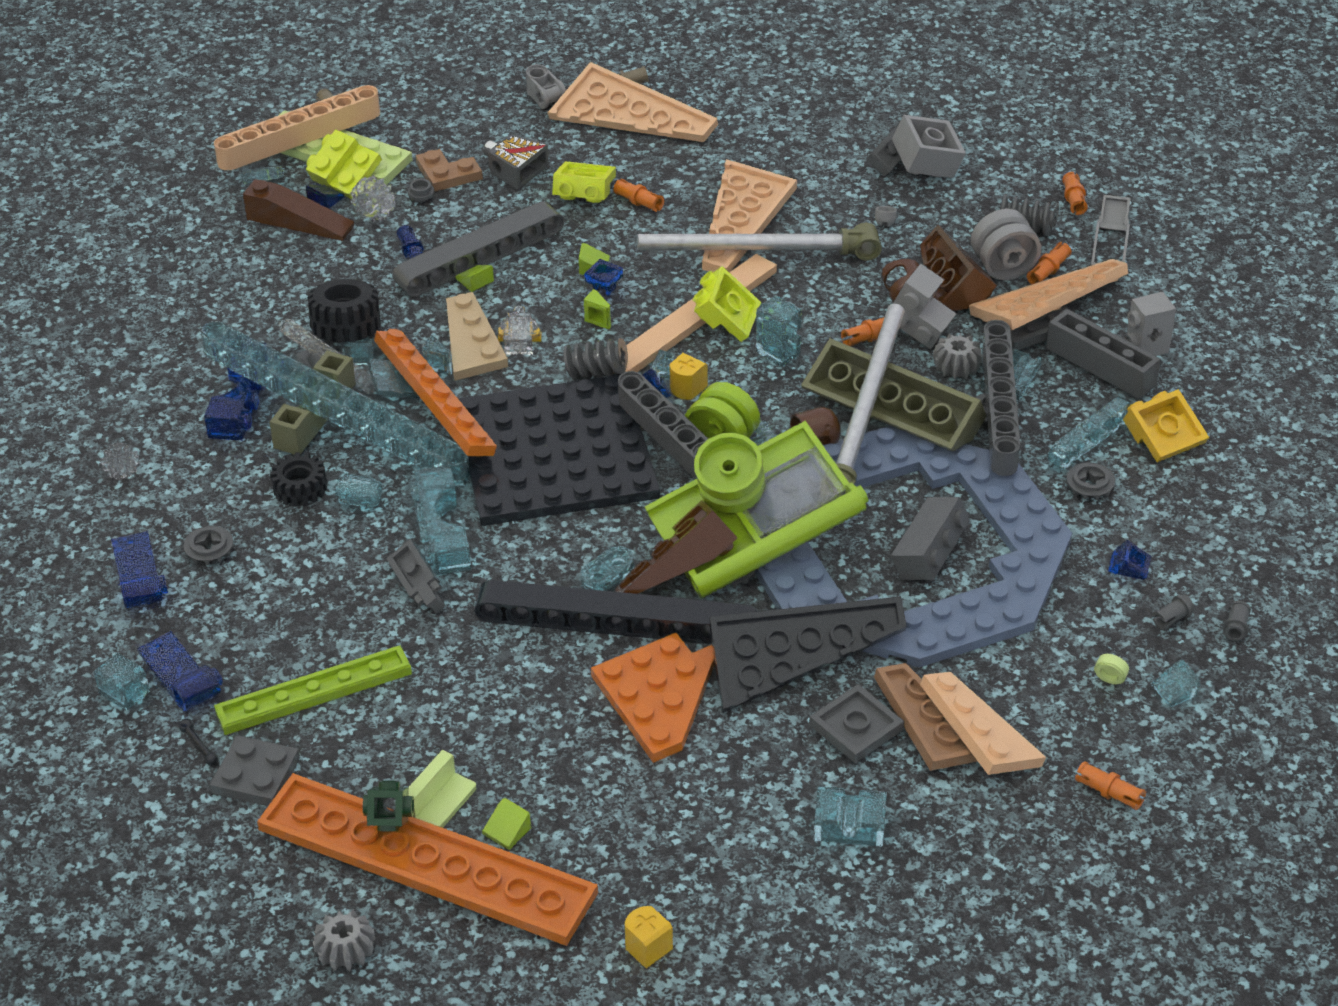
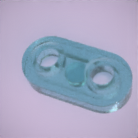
[580,546,634,591]

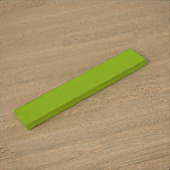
[214,645,412,735]

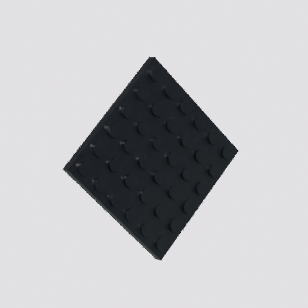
[458,375,660,526]

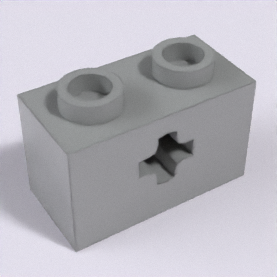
[1124,292,1176,356]

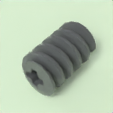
[1000,194,1059,237]
[563,338,628,380]

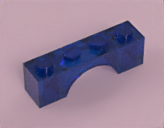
[204,341,272,441]

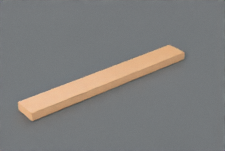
[625,254,777,372]

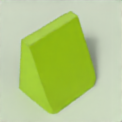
[579,243,610,276]
[456,265,494,292]
[584,289,611,329]
[482,798,531,850]

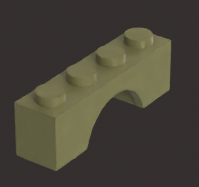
[269,350,356,455]

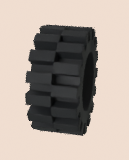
[270,452,327,507]

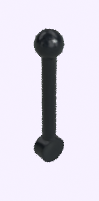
[179,719,218,766]

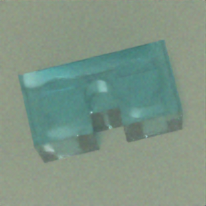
[756,295,802,367]
[814,787,887,847]

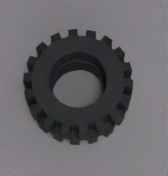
[307,279,381,343]

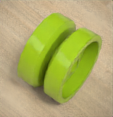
[684,382,760,439]
[694,433,766,513]

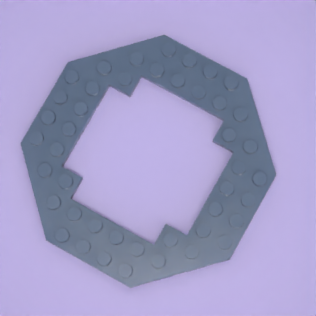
[751,426,1072,668]

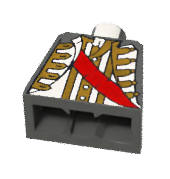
[483,134,549,190]

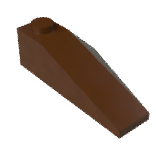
[243,179,354,241]
[614,500,737,594]

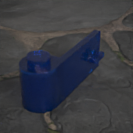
[111,531,168,609]
[137,631,223,712]

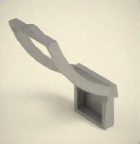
[1091,195,1131,266]

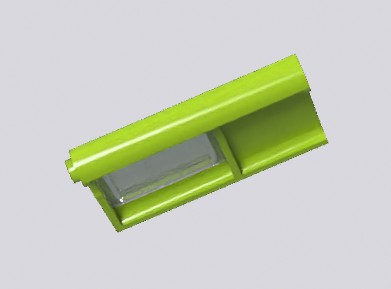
[644,421,869,599]

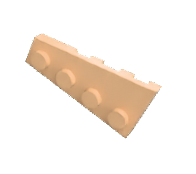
[920,672,1046,775]

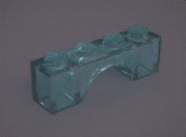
[410,465,471,575]

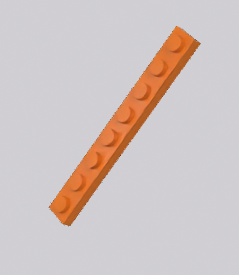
[374,329,497,456]

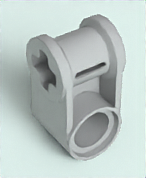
[526,64,566,109]

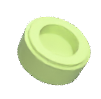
[1094,654,1129,684]

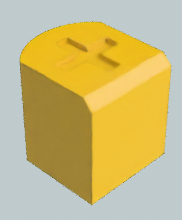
[669,353,708,400]
[625,906,673,968]

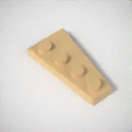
[446,292,508,381]

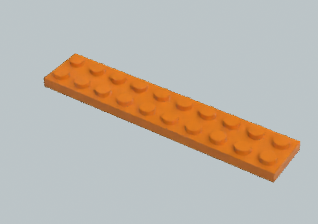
[257,773,598,946]

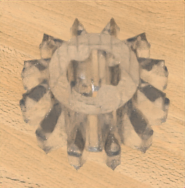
[350,175,397,222]

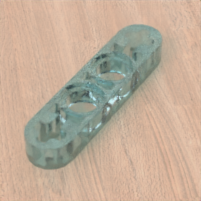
[1048,397,1132,469]

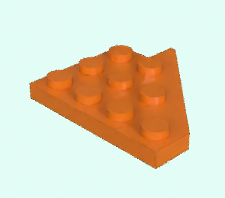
[591,633,715,763]

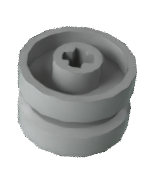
[971,208,1042,281]

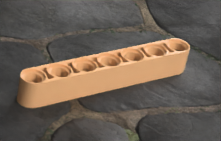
[214,85,380,170]

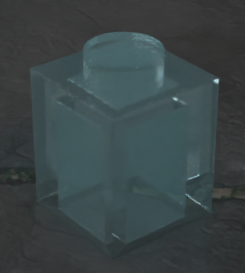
[94,653,150,711]

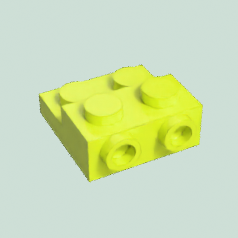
[306,129,382,200]
[552,161,616,203]
[693,266,761,342]

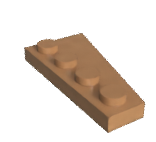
[874,663,978,771]

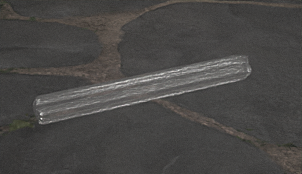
[279,318,378,393]

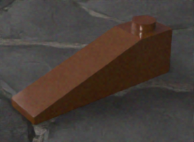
[920,224,997,311]

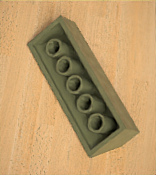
[801,338,987,452]

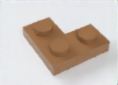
[416,149,483,192]

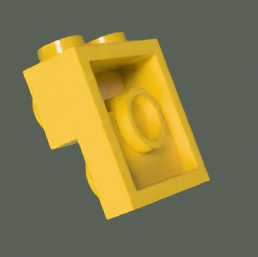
[1123,389,1209,462]

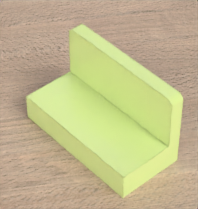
[409,750,477,828]

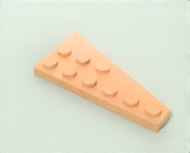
[548,62,718,142]
[702,159,797,272]
[969,259,1129,330]

